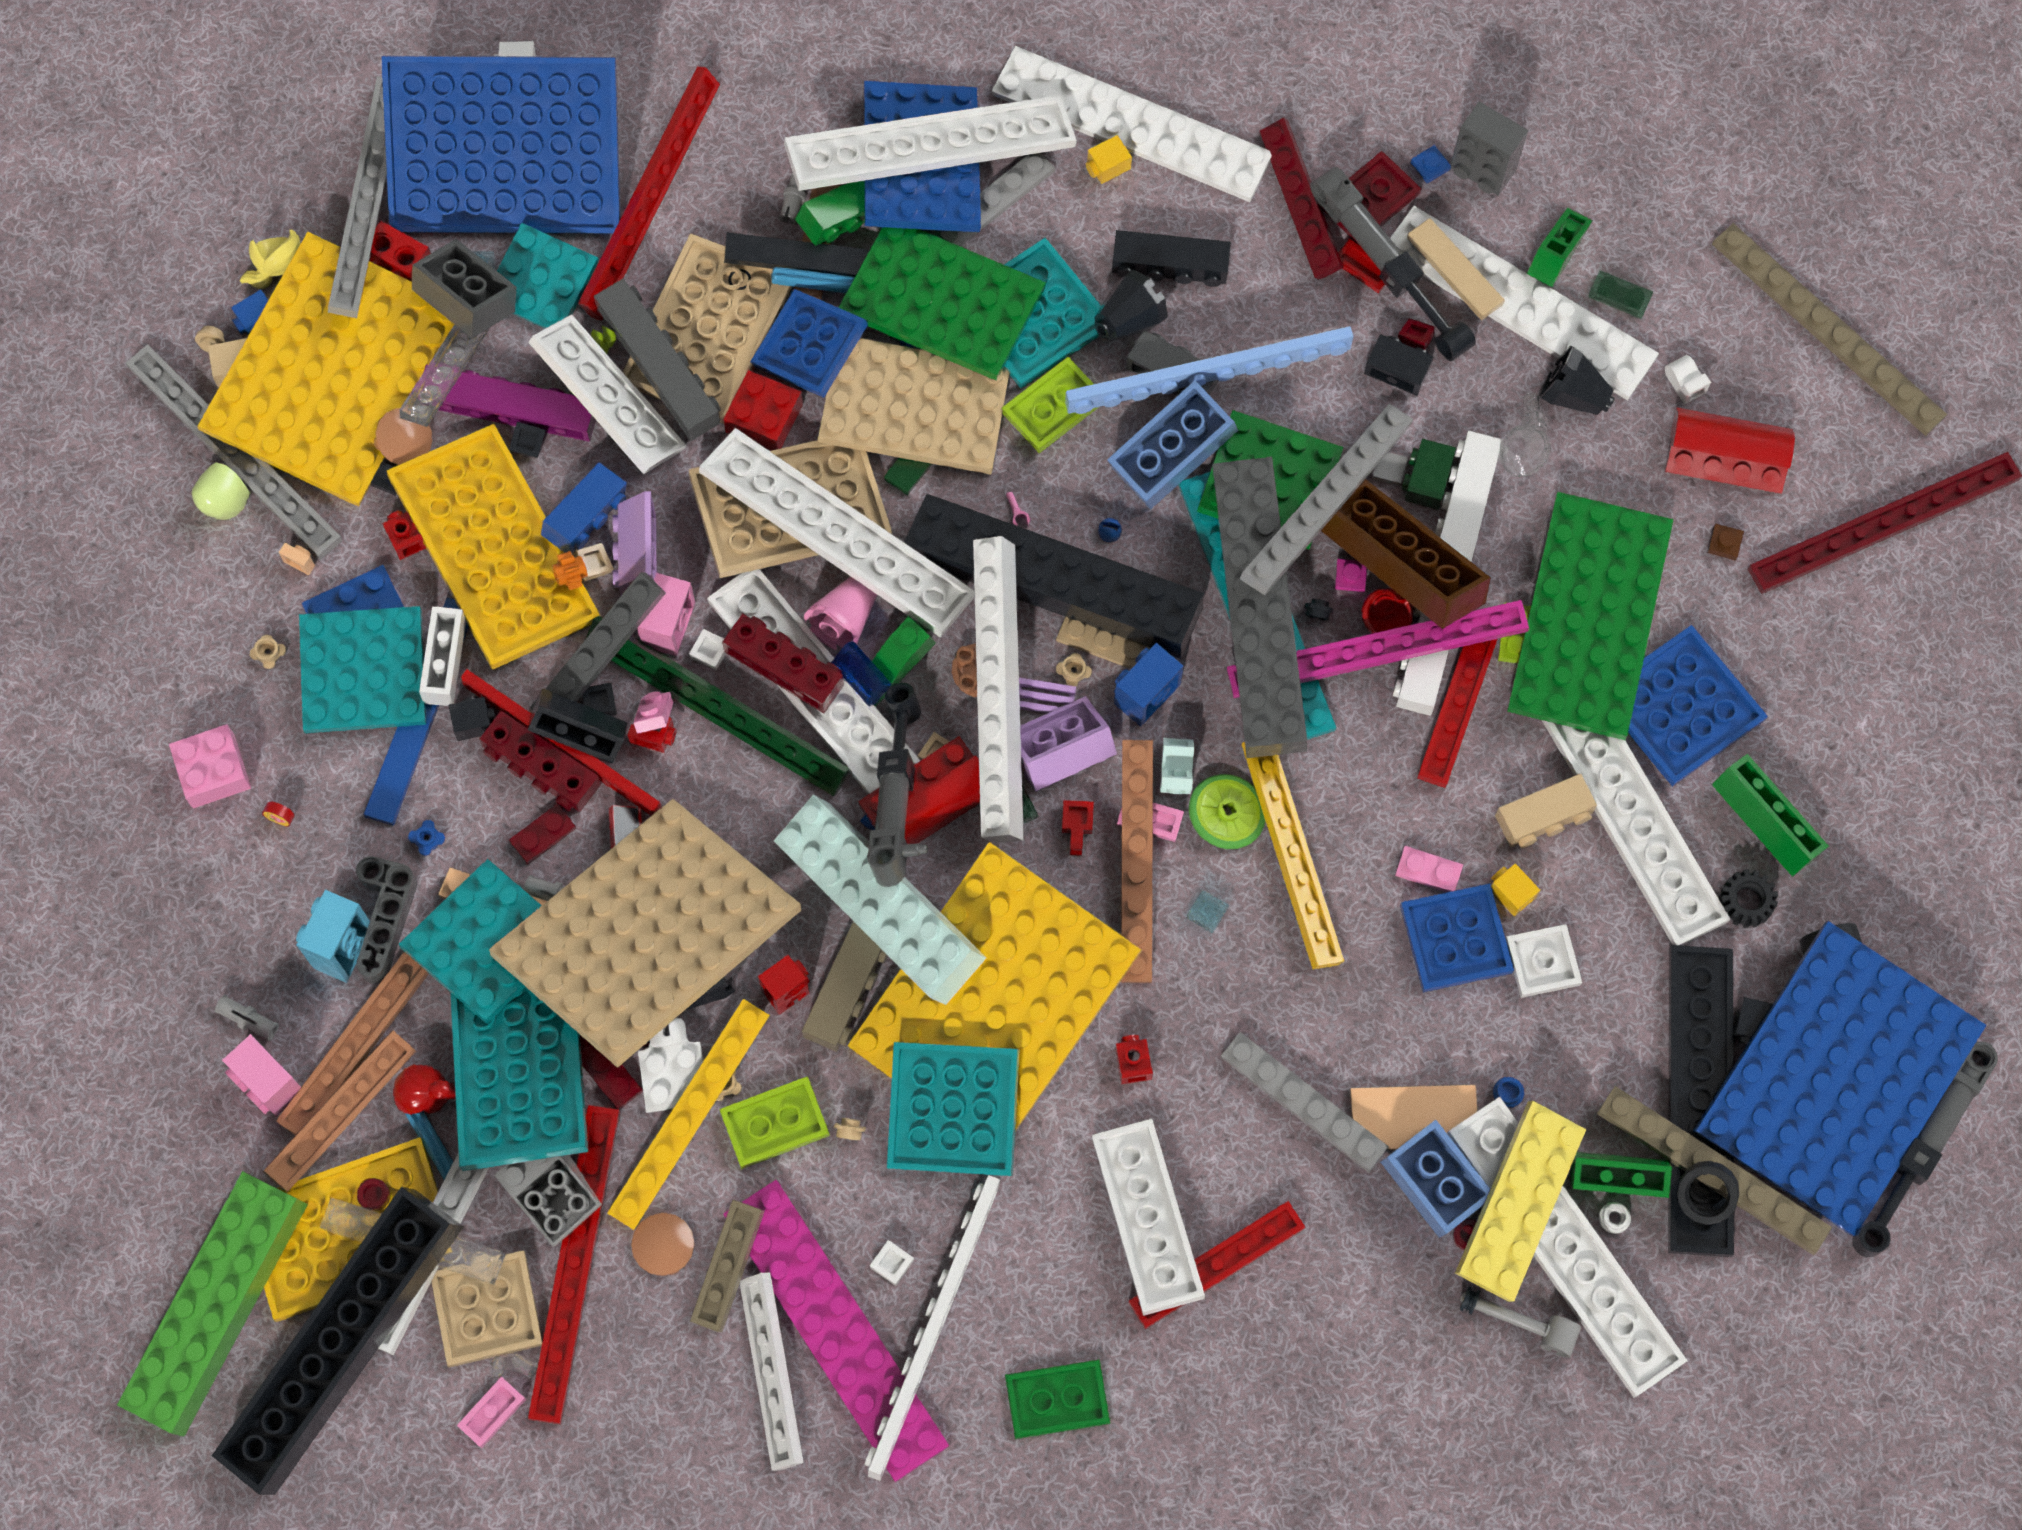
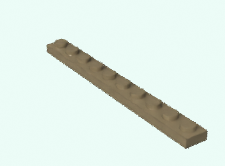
[1712,223,1947,436]

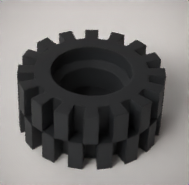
[1719,869,1778,928]

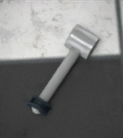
[1460,1286,1581,1358]

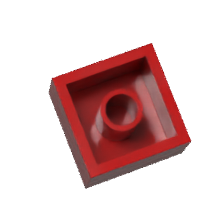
[723,370,803,451]

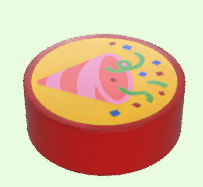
[262,802,295,827]

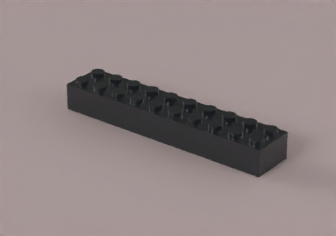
[904,494,1204,659]
[211,1186,464,1495]

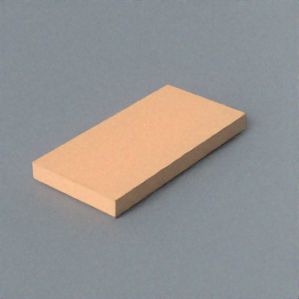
[1350,1085,1477,1150]

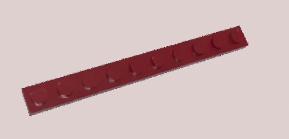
[1747,452,2022,594]

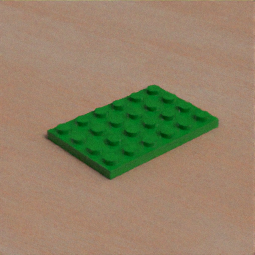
[839,227,1046,381]

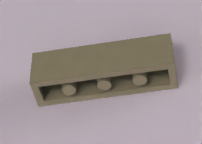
[802,921,888,1052]

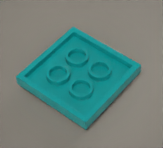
[497,223,600,329]

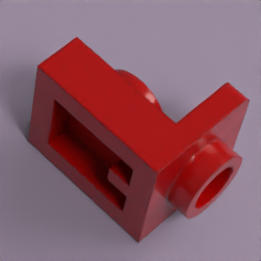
[627,717,677,753]

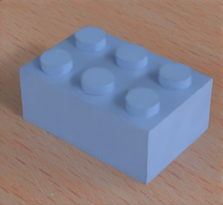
[1380,1120,1490,1238]

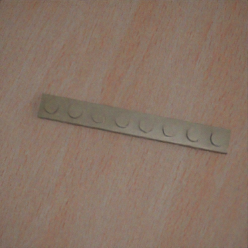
[1597,1086,1832,1255]

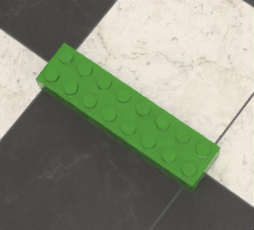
[117,1171,308,1437]

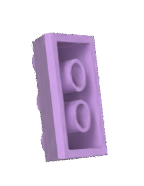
[613,491,657,596]
[1020,696,1117,791]

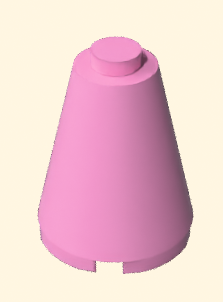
[804,576,877,652]

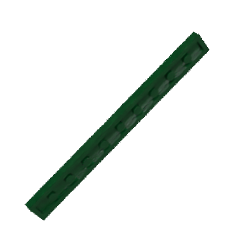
[585,616,850,796]

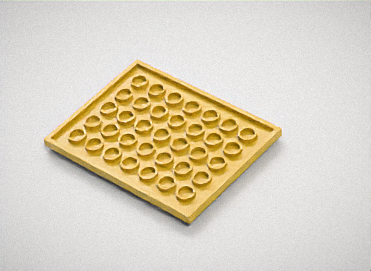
[198,232,457,506]
[847,842,1142,1132]

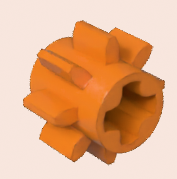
[552,551,588,591]

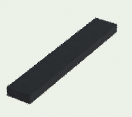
[724,232,870,277]

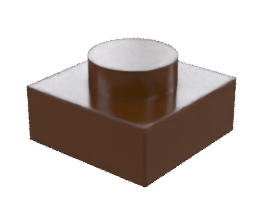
[1707,523,1744,561]

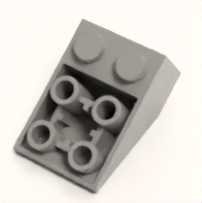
[494,1155,602,1247]

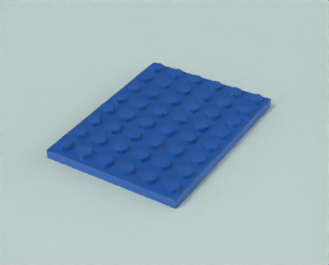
[381,55,620,233]
[1693,921,1987,1236]

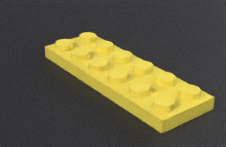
[1455,1101,1586,1302]

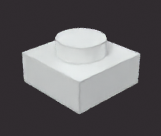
[689,629,726,671]
[870,1240,914,1286]

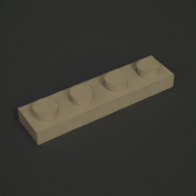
[690,1200,765,1332]

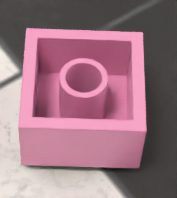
[637,573,695,656]
[169,724,251,808]
[222,1034,301,1117]

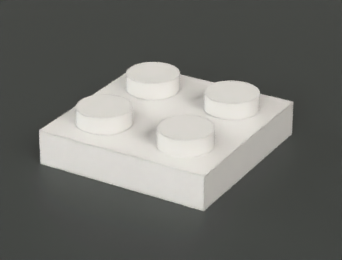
[1506,924,1582,998]

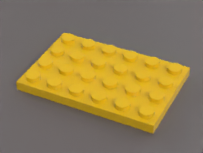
[264,1137,459,1322]

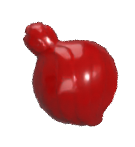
[1361,588,1414,634]
[393,1064,456,1115]

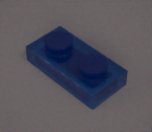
[830,641,892,707]

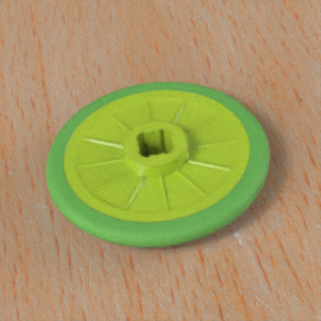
[1189,774,1266,849]

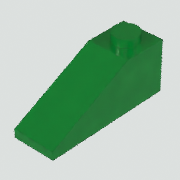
[1527,208,1593,287]
[856,616,936,707]

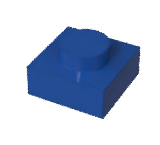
[1411,145,1451,184]

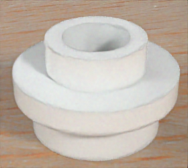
[1599,1202,1631,1234]

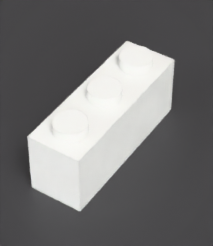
[419,606,466,706]

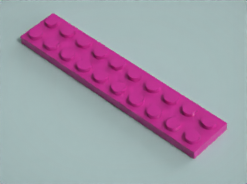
[723,1179,949,1483]

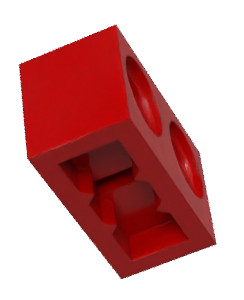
[369,220,431,282]
[758,955,810,1015]

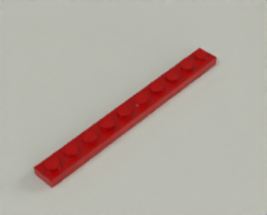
[578,66,720,321]
[528,1105,620,1425]

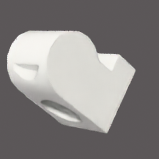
[1665,355,1711,405]

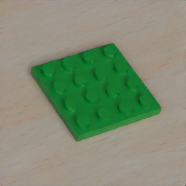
[1197,410,1344,550]

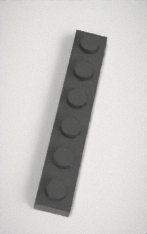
[530,572,666,710]

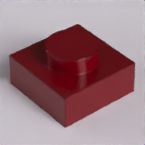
[1398,318,1436,350]

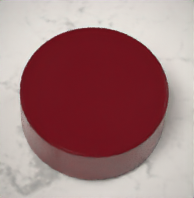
[357,1178,390,1212]
[1453,1219,1477,1250]

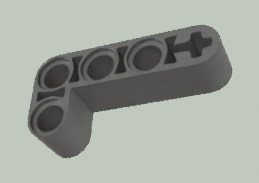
[356,856,417,984]

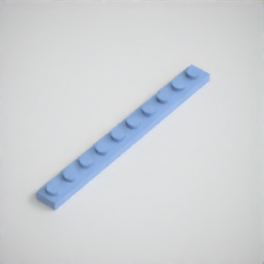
[1065,326,1354,414]

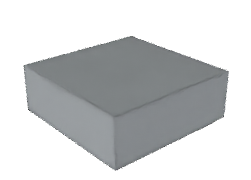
[1372,452,1408,487]

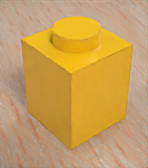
[1085,135,1132,184]
[1491,863,1541,917]

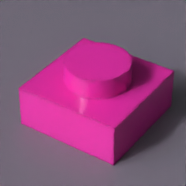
[1335,559,1367,592]

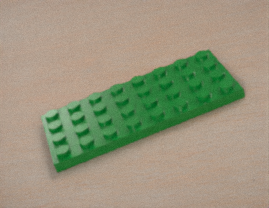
[1507,491,1674,740]

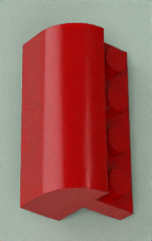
[1665,407,1795,494]
[858,736,980,844]

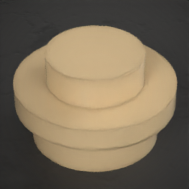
[195,326,225,352]

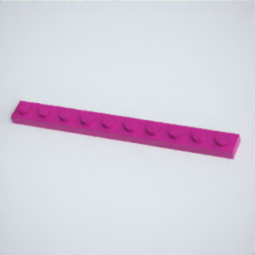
[1227,600,1529,698]

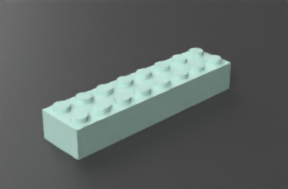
[774,795,987,1005]

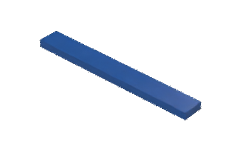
[364,597,469,826]

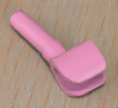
[1006,492,1030,527]

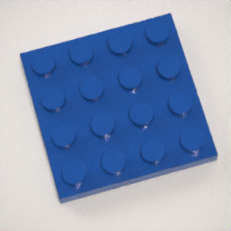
[1628,625,1768,787]

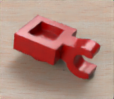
[1062,800,1094,856]

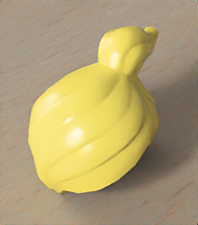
[240,229,301,289]

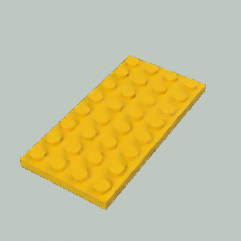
[387,424,600,670]

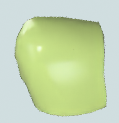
[192,462,250,520]

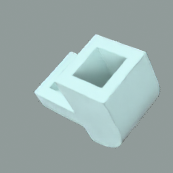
[1160,738,1194,794]

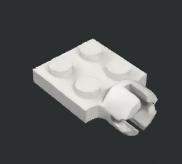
[638,1018,703,1113]

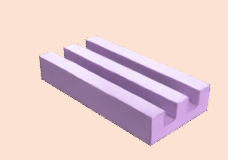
[1019,678,1076,713]

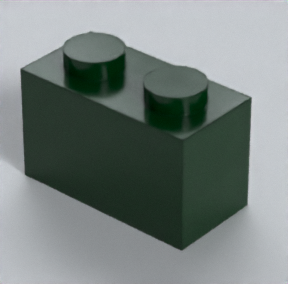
[1401,438,1456,510]

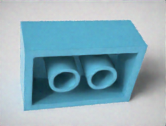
[296,890,370,983]

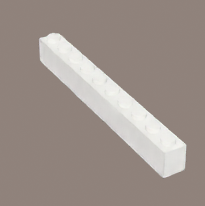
[1393,431,1503,716]
[973,536,1024,844]

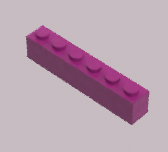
[416,364,596,442]

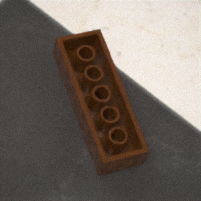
[1321,479,1491,629]

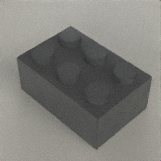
[1451,102,1529,196]
[412,239,517,338]

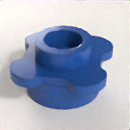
[408,820,445,856]

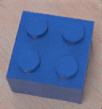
[1114,643,1184,727]

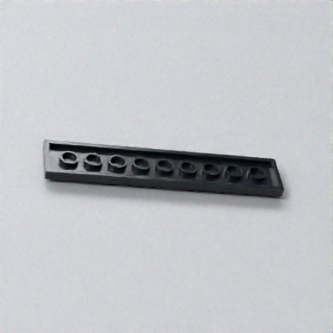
[1668,945,1734,1257]

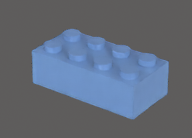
[1107,380,1238,510]

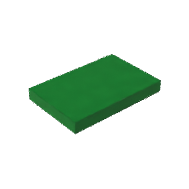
[1005,1359,1110,1440]

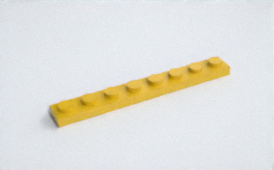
[1241,741,1344,970]
[607,999,770,1230]

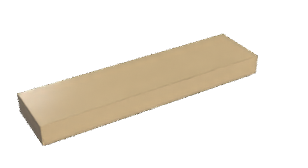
[1407,218,1505,321]

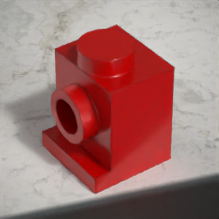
[382,511,426,560]
[1115,1035,1153,1085]

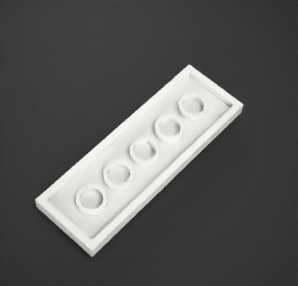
[528,315,686,474]
[1092,1119,1205,1316]

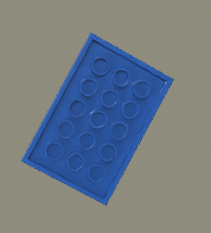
[863,81,981,232]

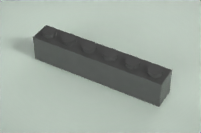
[594,278,721,441]

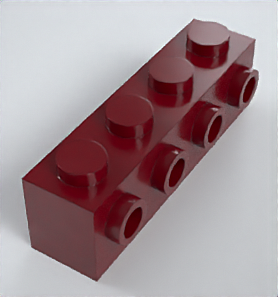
[722,613,844,714]
[479,711,601,813]

